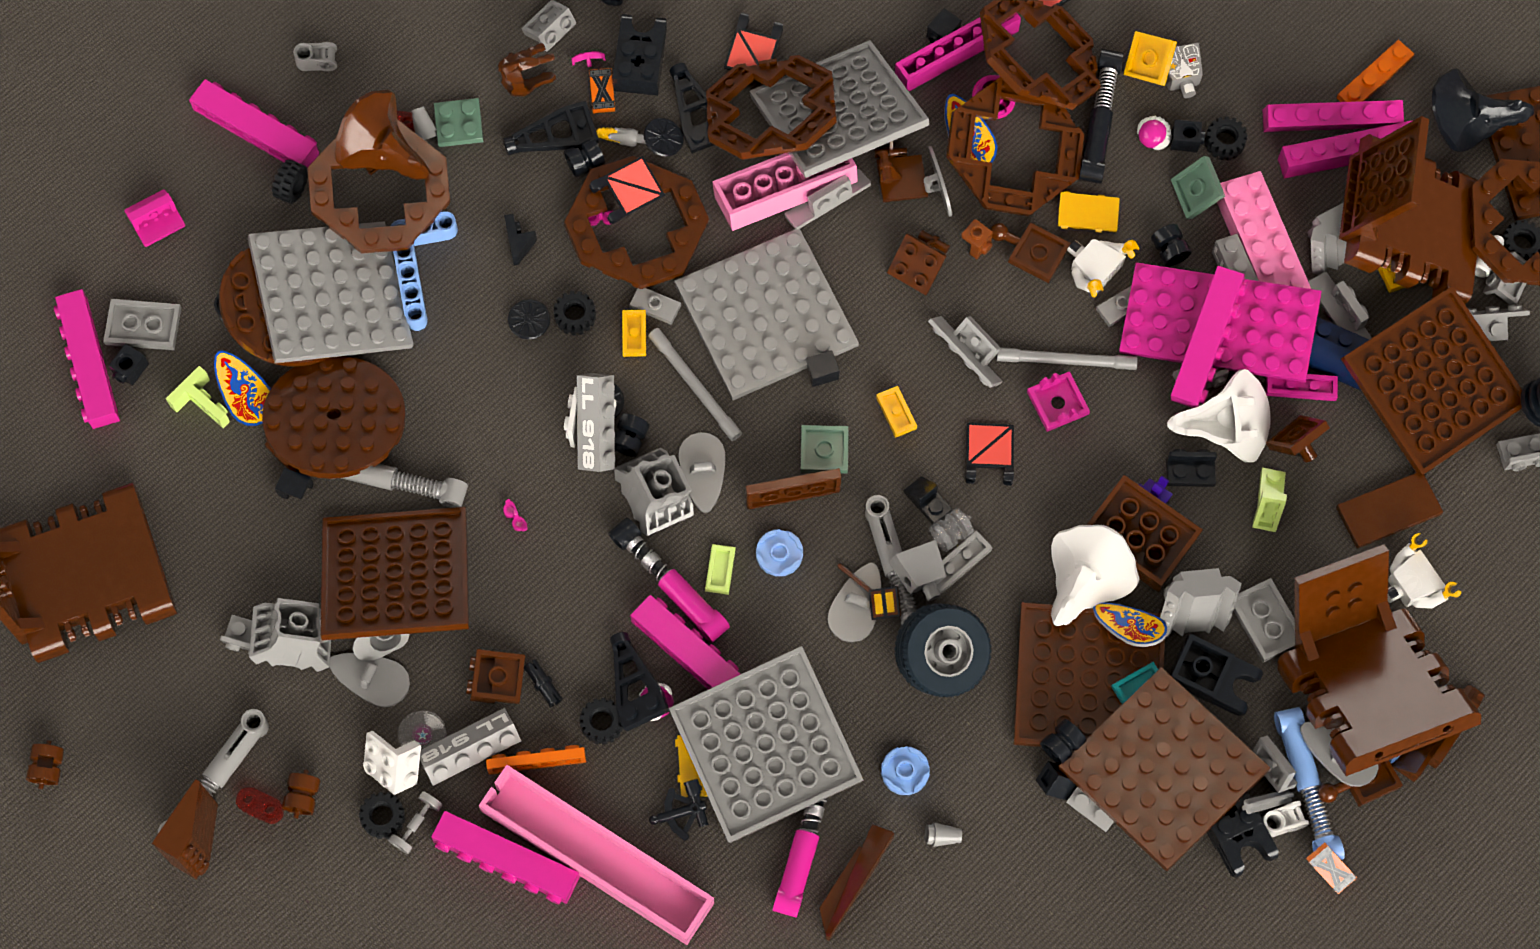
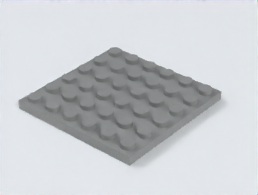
[749,40,929,178]
[248,221,413,363]
[674,228,859,401]
[669,646,864,843]

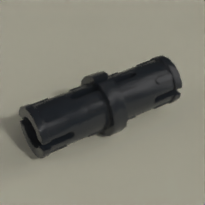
[524,659,563,708]

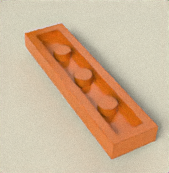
[1336,39,1415,102]
[486,745,586,775]

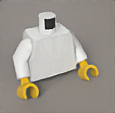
[1067,239,1140,297]
[1388,533,1461,608]

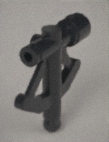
[649,779,709,841]

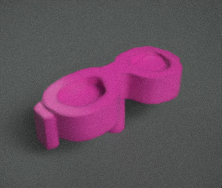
[571,51,606,67]
[588,211,613,226]
[503,499,527,532]

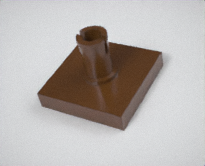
[1266,415,1330,463]

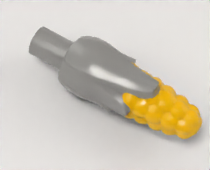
[596,127,646,147]

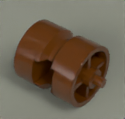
[26,740,64,789]
[281,770,321,819]

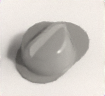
[353,634,409,661]

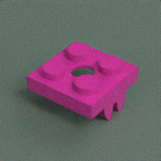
[1027,371,1090,432]

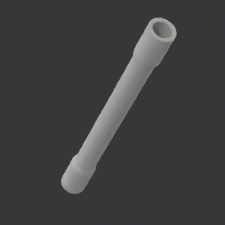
[648,328,742,441]
[997,347,1137,370]

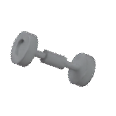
[388,791,443,854]

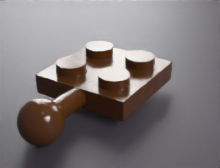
[990,223,1071,283]
[1318,760,1403,807]

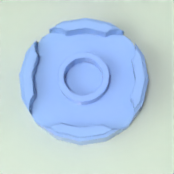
[756,529,803,576]
[881,746,930,795]

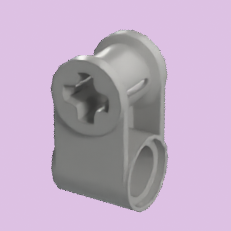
[293,42,337,71]

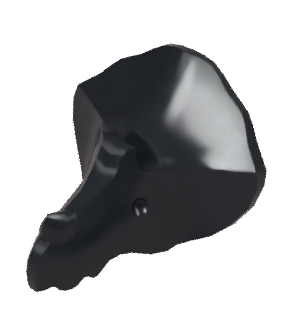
[1432,68,1534,152]

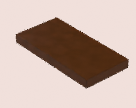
[746,468,841,510]
[1336,473,1443,549]

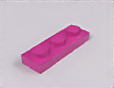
[1266,374,1338,401]

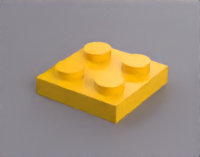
[1123,31,1177,86]

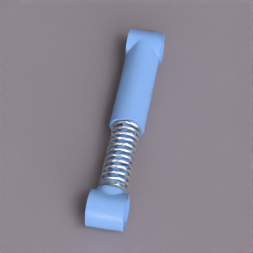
[1274,707,1344,860]

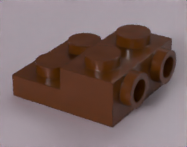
[466,649,525,704]

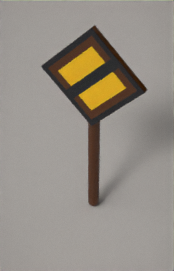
[837,563,901,620]

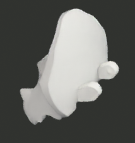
[1167,369,1271,462]
[1051,525,1139,626]

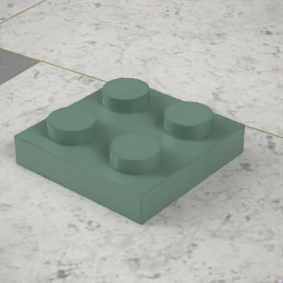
[434,98,484,147]
[1171,156,1225,219]
[800,425,848,474]

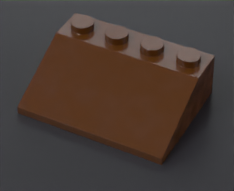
[1087,475,1203,592]
[152,779,218,879]

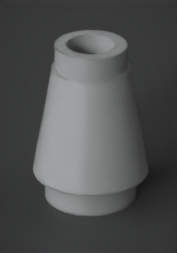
[411,106,437,140]
[925,822,962,847]

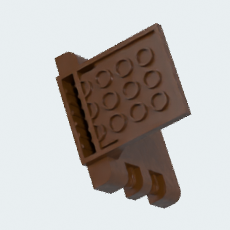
[1339,116,1478,304]
[0,482,178,663]
[1278,544,1481,776]

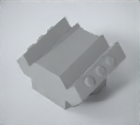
[1307,203,1347,275]
[614,448,694,536]
[1160,568,1242,638]
[249,598,331,672]

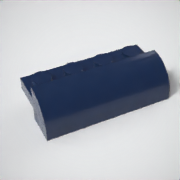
[1308,317,1369,391]

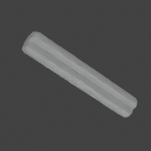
[1242,790,1294,814]

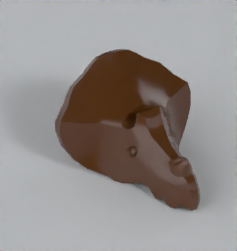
[335,89,429,180]

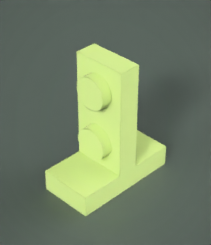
[166,366,230,428]
[1252,467,1287,532]

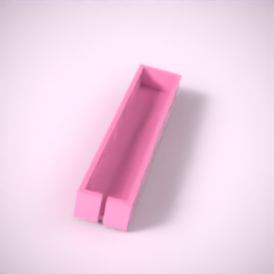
[479,765,714,945]

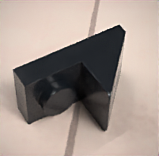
[504,214,537,266]
[903,476,952,526]

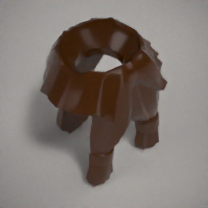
[498,43,556,96]

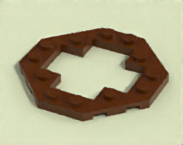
[980,0,1101,110]
[706,55,837,160]
[946,77,1084,216]
[308,119,450,254]
[564,156,709,289]
[1469,159,1540,286]

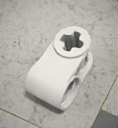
[1262,801,1309,837]

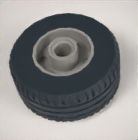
[894,603,992,697]

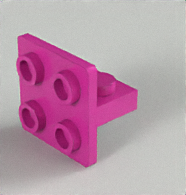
[124,189,185,247]

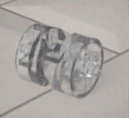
[929,508,974,552]

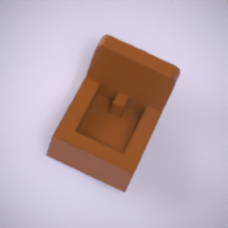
[961,219,993,259]

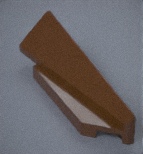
[1391,685,1485,782]
[819,825,895,941]

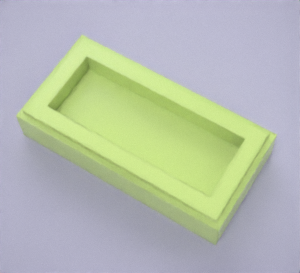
[705,544,736,595]

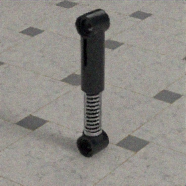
[1079,49,1123,184]

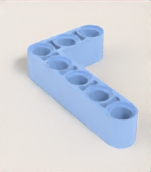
[391,212,458,331]

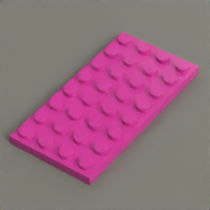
[1119,263,1322,383]

